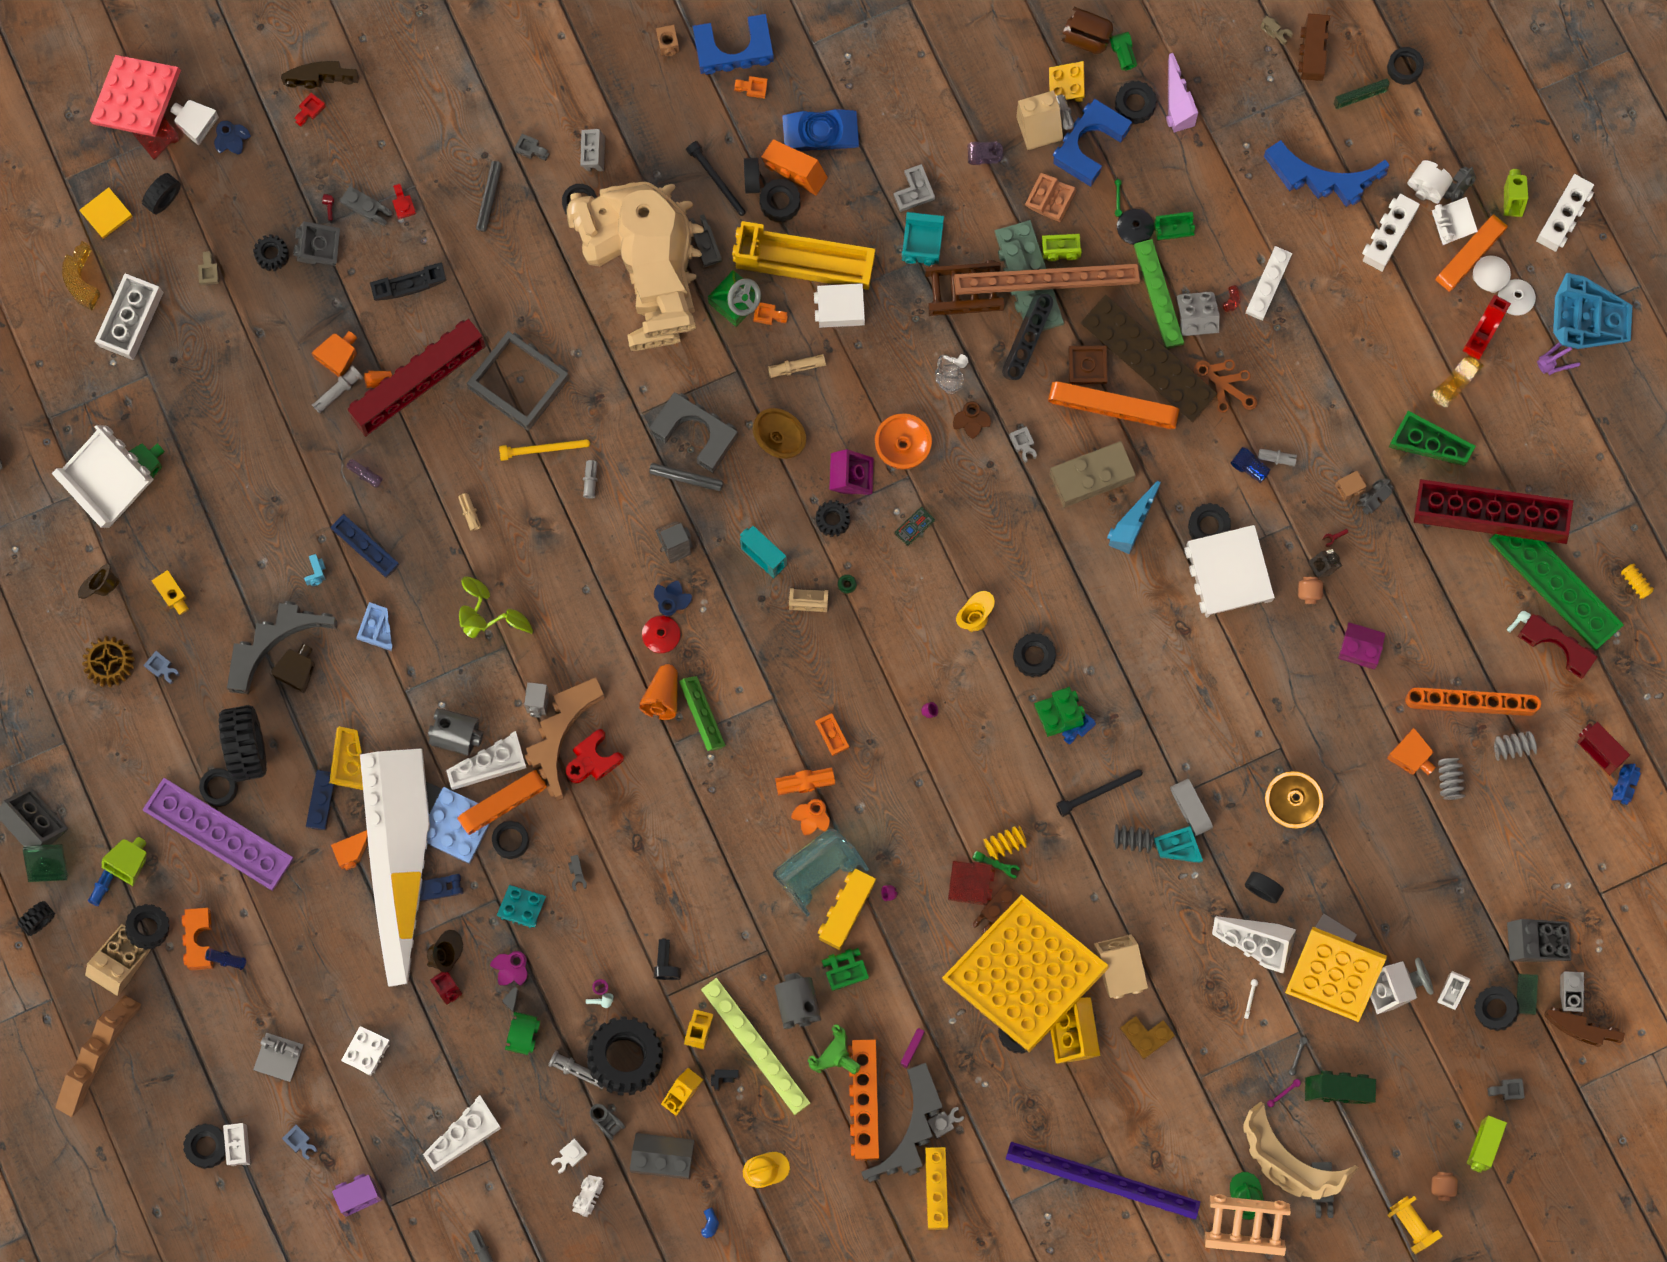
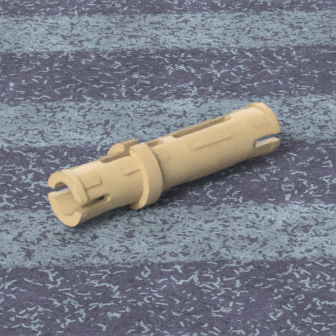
[768,354,826,378]

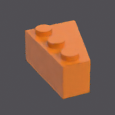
[761,139,828,196]

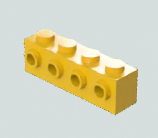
[818,868,876,950]

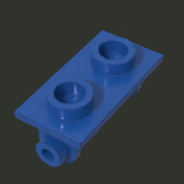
[1611,764,1641,805]

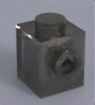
[1308,550,1343,578]

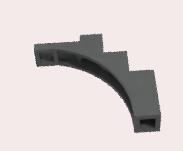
[227,601,337,694]
[861,1063,943,1183]

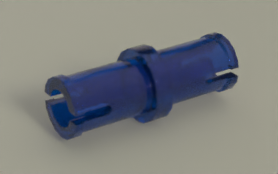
[205,948,246,970]

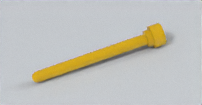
[499,439,590,461]

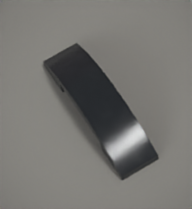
[370,262,447,301]

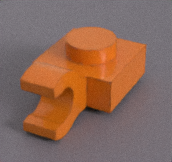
[734,76,768,99]
[753,302,788,325]

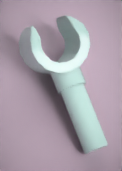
[1506,611,1531,633]
[586,993,614,1008]

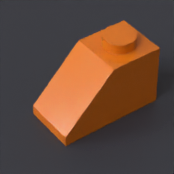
[331,830,368,870]

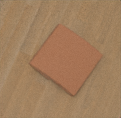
[1025,173,1077,222]

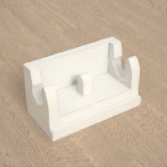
[223,1123,250,1166]

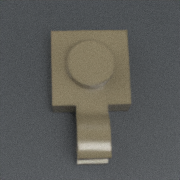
[1260,16,1293,45]
[198,251,219,285]

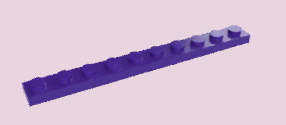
[1006,1142,1201,1220]

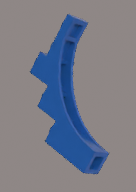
[1264,140,1390,207]

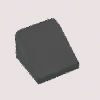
[502,987,519,1013]

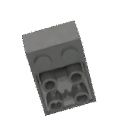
[1507,919,1571,962]

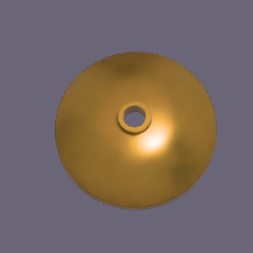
[753,408,806,459]
[1265,771,1324,828]

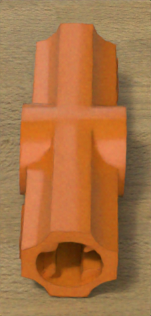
[775,767,835,796]

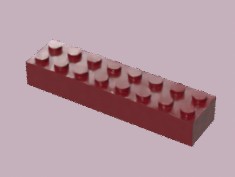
[347,318,486,437]
[1414,479,1574,544]

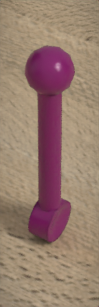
[1267,1079,1301,1107]

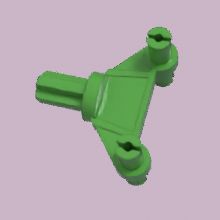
[808,1024,861,1074]

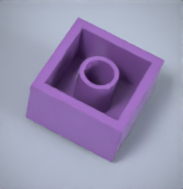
[332,1174,382,1217]

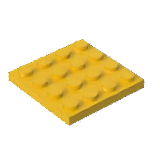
[1285,927,1387,1022]

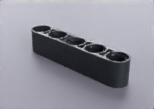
[1002,294,1053,380]

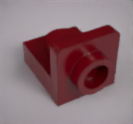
[430,972,462,1005]

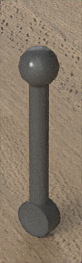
[1289,1037,1308,1076]

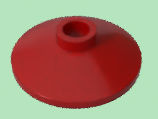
[642,616,680,653]

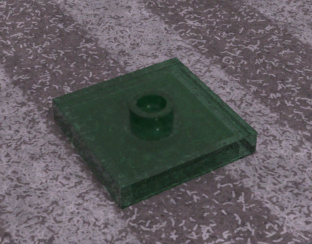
[23,844,68,882]

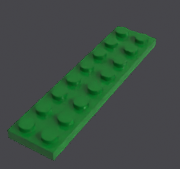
[1489,534,1624,651]

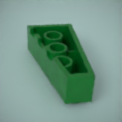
[1389,411,1476,466]

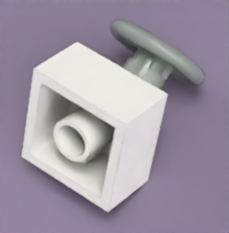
[1370,958,1434,1014]

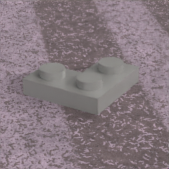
[894,164,935,212]

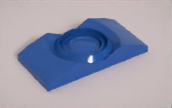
[782,109,859,151]

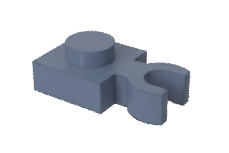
[144,651,180,684]
[282,1125,318,1160]

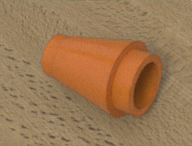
[364,371,392,389]

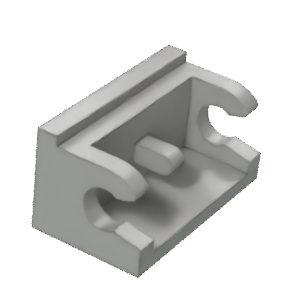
[580,129,605,171]

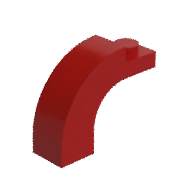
[1463,295,1511,360]

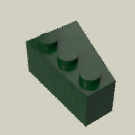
[1305,1071,1376,1104]

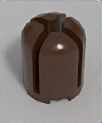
[1061,6,1113,54]

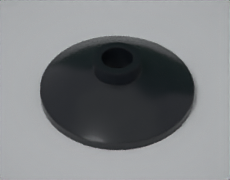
[1117,209,1154,245]

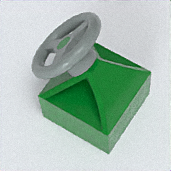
[708,270,761,327]

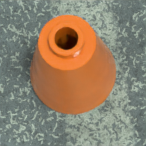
[639,664,678,720]

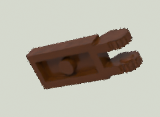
[971,883,1020,935]

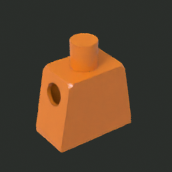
[312,331,357,377]
[1387,728,1436,776]

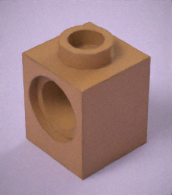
[656,25,679,56]
[1335,471,1367,502]

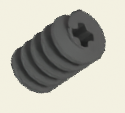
[1113,824,1154,853]

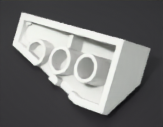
[1212,916,1296,973]

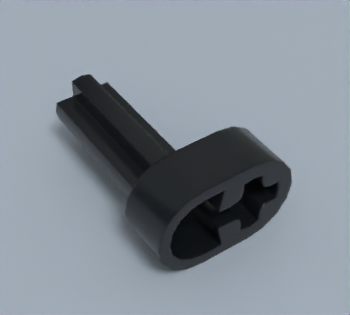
[653,938,681,980]

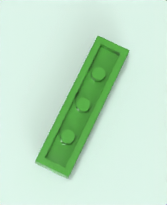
[679,676,725,751]

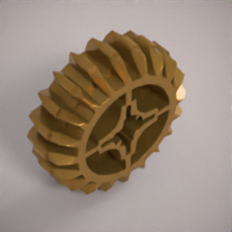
[82,636,135,688]

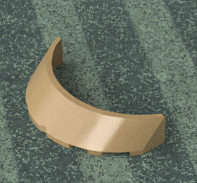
[1243,1102,1359,1199]

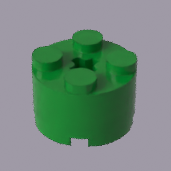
[505,1012,540,1055]

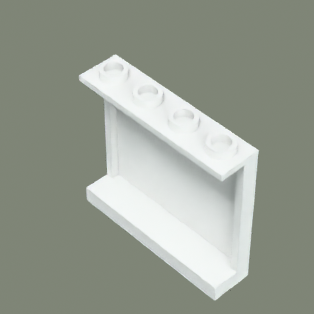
[52,425,154,528]
[1184,525,1275,618]

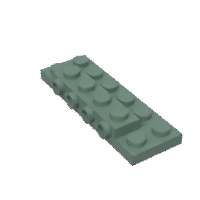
[994,220,1064,335]

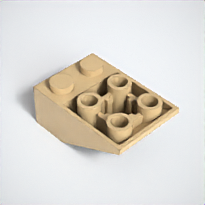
[85,924,151,996]

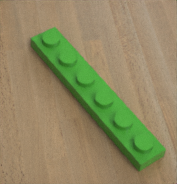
[1134,239,1184,349]

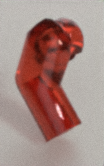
[1223,285,1241,312]

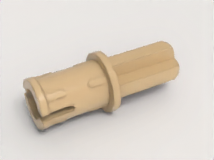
[458,493,482,531]

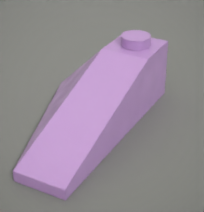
[1166,53,1198,132]

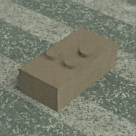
[1050,441,1136,508]

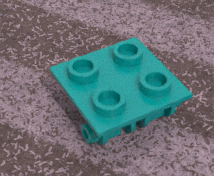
[497,885,546,929]

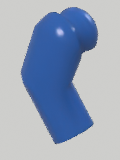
[701,1208,719,1238]

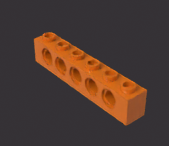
[848,1040,879,1161]

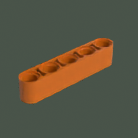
[1435,214,1508,292]
[457,770,547,835]

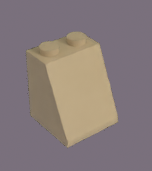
[1016,90,1063,150]
[1094,934,1148,999]

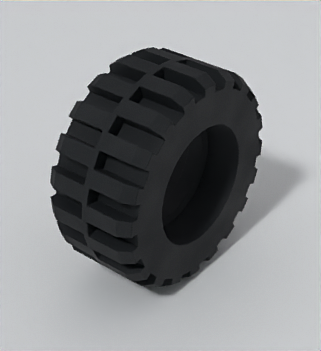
[218,705,267,782]
[587,1016,663,1096]

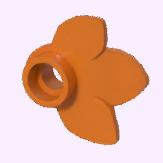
[791,799,830,836]

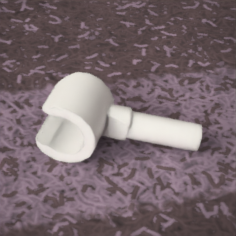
[941,354,969,368]

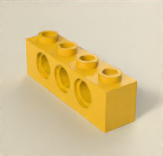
[925,1147,948,1230]

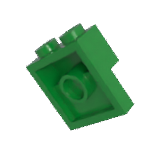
[1034,687,1085,737]

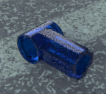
[1230,447,1271,483]

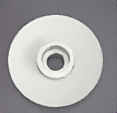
[1498,279,1536,316]

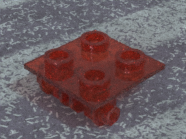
[132,116,179,160]

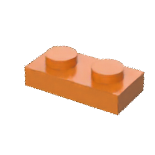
[815,713,849,756]

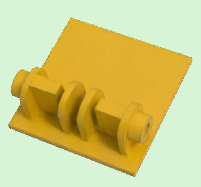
[1049,61,1085,102]

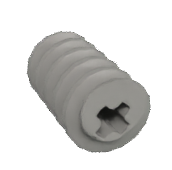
[1494,731,1537,761]
[1438,758,1465,800]

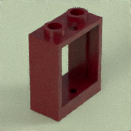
[1577,721,1630,776]

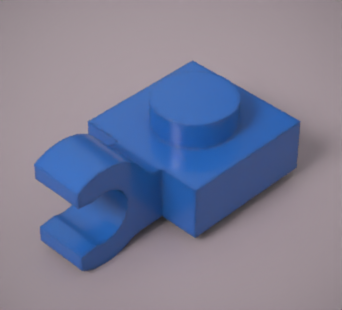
[1062,713,1096,745]

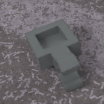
[514,134,549,161]
[568,855,587,891]
[1487,1079,1525,1101]

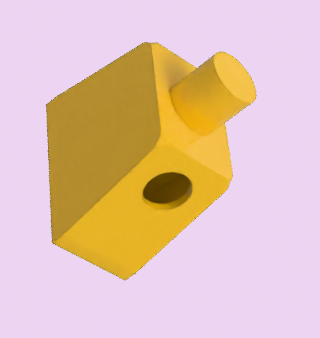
[151,570,189,615]

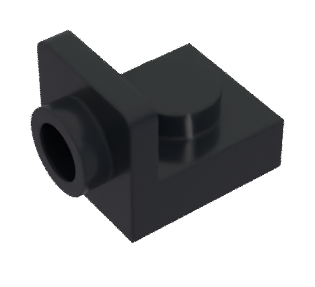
[711,1069,739,1091]

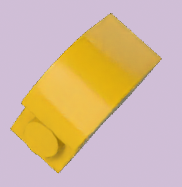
[684,1009,713,1049]

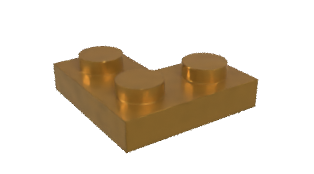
[1120,1016,1175,1060]

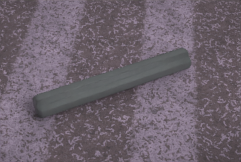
[476,161,502,232]
[649,463,723,491]

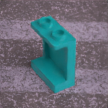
[902,212,944,266]

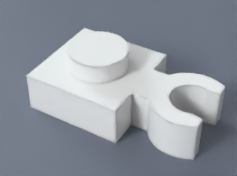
[551,1139,587,1174]

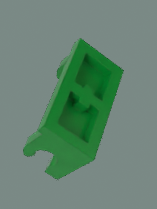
[1154,212,1195,241]

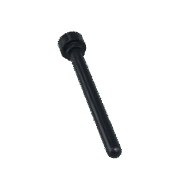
[686,141,746,216]
[1056,769,1143,817]

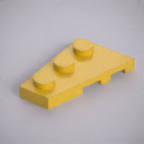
[329,726,363,790]

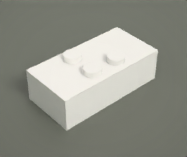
[95,273,164,360]

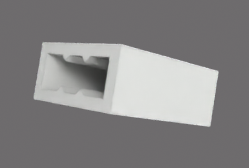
[814,284,865,328]

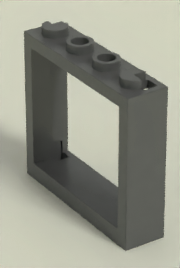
[467,331,569,431]

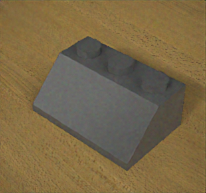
[0,787,68,856]
[630,1133,695,1180]

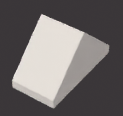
[1437,971,1470,1010]

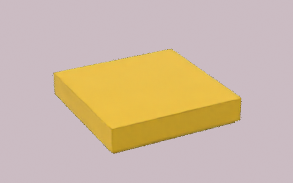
[79,188,133,239]

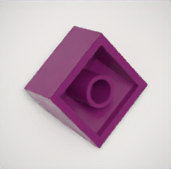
[829,449,874,495]
[1338,622,1385,670]

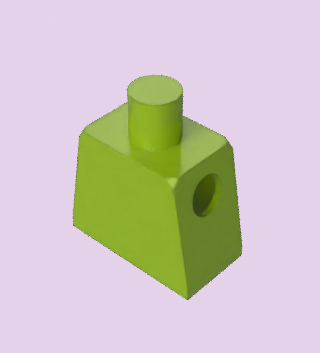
[1504,169,1528,217]
[101,837,147,886]

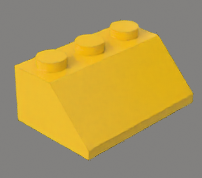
[1050,998,1100,1064]

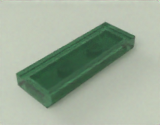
[1333,79,1390,109]

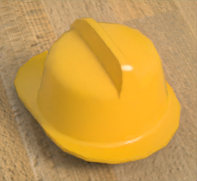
[956,591,995,632]
[743,1152,790,1188]

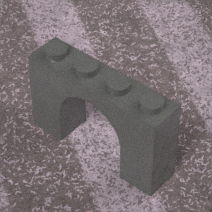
[649,392,738,473]

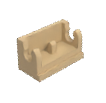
[789,588,829,612]

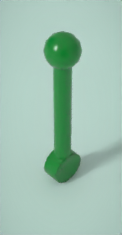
[1114,179,1122,217]

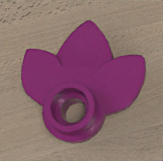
[490,951,527,986]

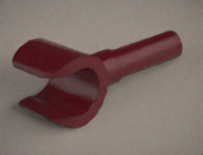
[322,194,334,221]
[1322,529,1349,547]

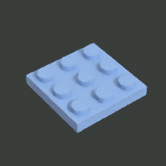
[426,787,490,864]

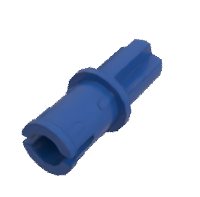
[88,869,114,906]

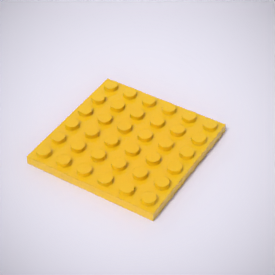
[942,894,1109,1052]

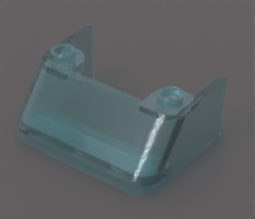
[773,829,869,917]

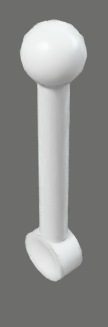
[1244,979,1258,1019]

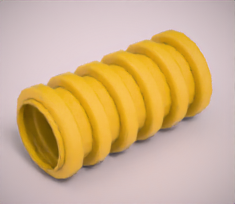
[1621,564,1654,599]

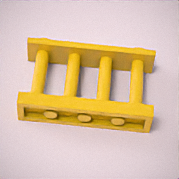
[1387,1196,1443,1254]

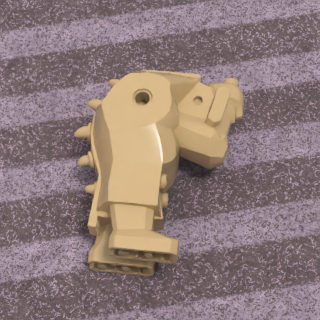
[567,182,704,351]

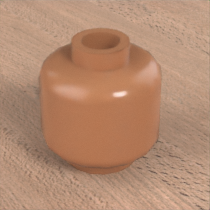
[1298,577,1323,604]
[1431,1172,1458,1201]

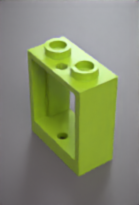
[1467,1115,1507,1173]

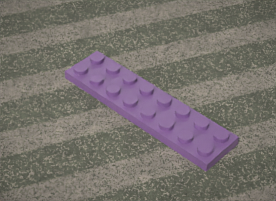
[143,778,294,891]

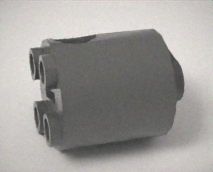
[428,708,483,756]
[774,973,821,1029]

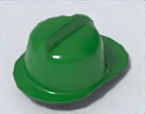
[1230,1172,1264,1220]

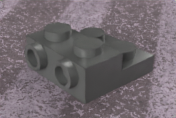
[293,221,340,266]

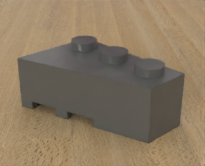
[655,521,693,563]

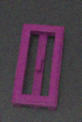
[900,1028,925,1069]

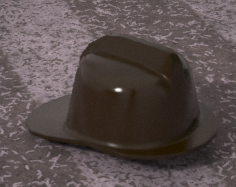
[78,564,120,599]
[427,930,463,973]

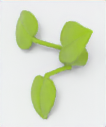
[459,576,533,638]

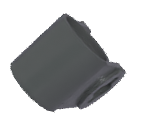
[590,1104,625,1141]

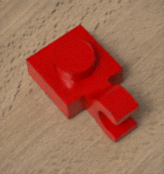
[294,93,326,127]
[392,184,416,220]

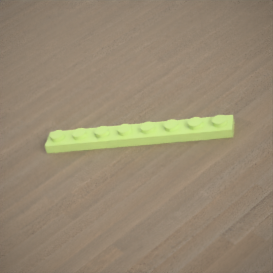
[701,978,810,1115]

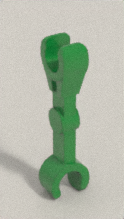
[972,851,1020,879]

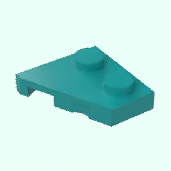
[1153,826,1203,863]

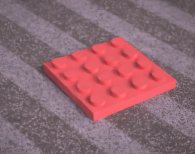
[90,55,181,137]

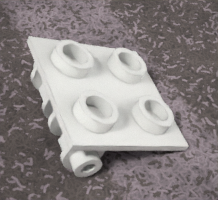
[1432,197,1478,245]
[341,1026,390,1076]
[572,1175,604,1217]

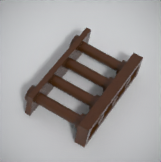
[925,260,1004,316]

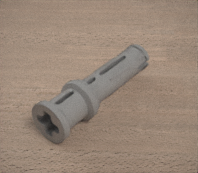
[312,365,363,414]
[548,1050,604,1089]

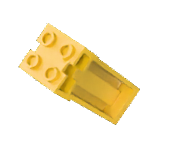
[732,221,875,290]

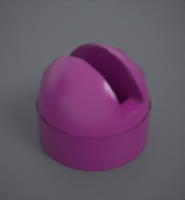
[921,702,938,718]
[881,885,898,901]
[592,979,608,995]

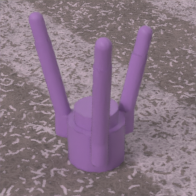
[1537,342,1580,375]

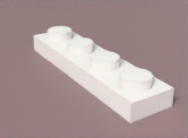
[1245,246,1292,321]

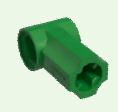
[1110,32,1137,71]

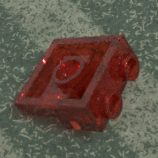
[948,861,995,905]

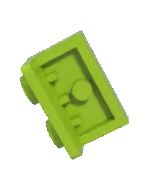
[1042,234,1082,261]

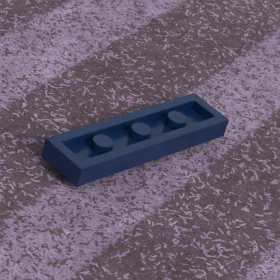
[330,514,399,578]

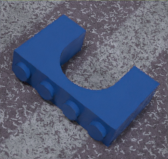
[693,14,774,75]
[1053,99,1132,187]

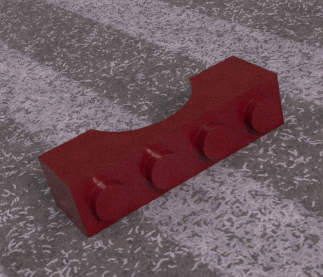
[1517,614,1597,679]

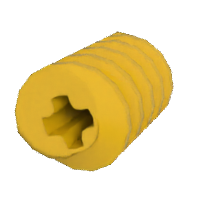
[983,825,1027,860]

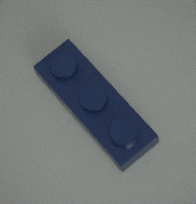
[306,770,335,831]

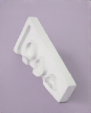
[446,731,526,790]
[423,1095,501,1172]

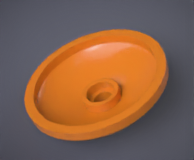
[875,414,932,469]

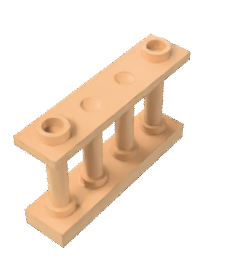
[1205,1194,1291,1256]

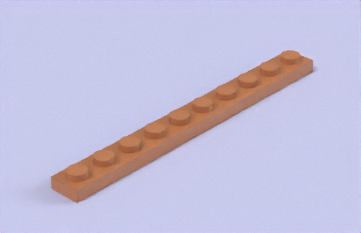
[954,264,1140,295]

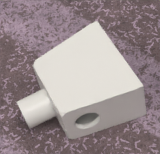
[170,100,219,145]

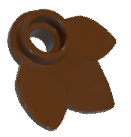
[953,401,991,439]

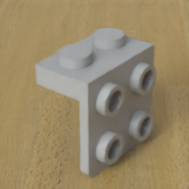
[1177,292,1219,336]

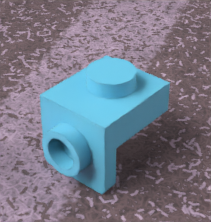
[304,554,326,586]

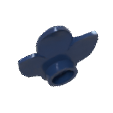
[214,121,251,154]
[654,580,692,616]

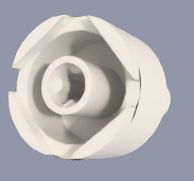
[1407,160,1453,204]

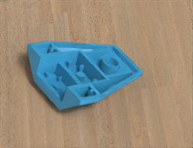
[1553,273,1632,349]

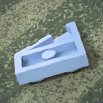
[356,602,392,651]

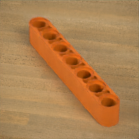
[1048,382,1180,429]
[1405,688,1541,716]

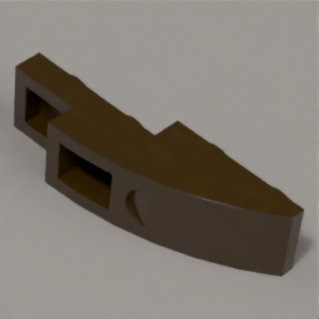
[281,61,359,89]

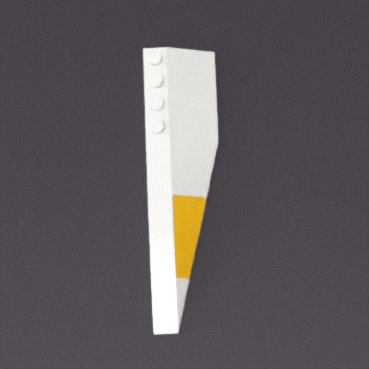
[360,749,430,987]

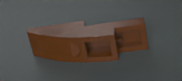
[1544,1007,1625,1047]

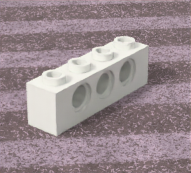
[1536,174,1594,252]
[1362,194,1420,272]

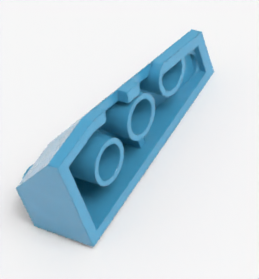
[1107,481,1161,554]

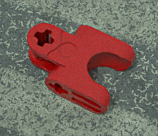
[566,729,625,784]

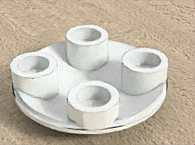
[1473,256,1511,293]

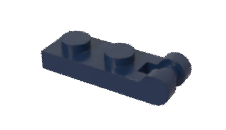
[419,874,463,902]

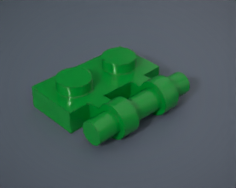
[821,948,869,991]

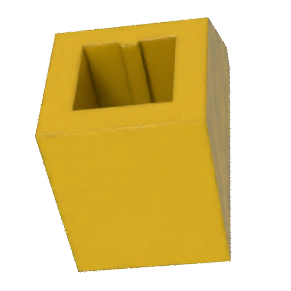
[661,1068,703,1116]

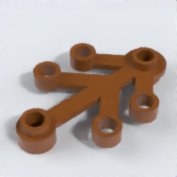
[1193,359,1258,413]

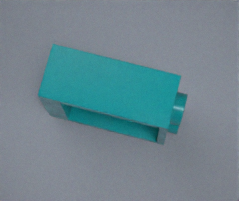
[740,526,787,579]

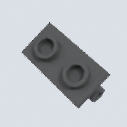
[1443,167,1476,202]
[1356,479,1394,515]

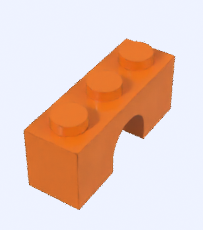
[182,908,214,970]

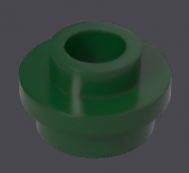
[838,574,857,594]

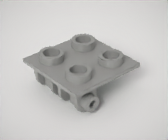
[253,1033,303,1082]

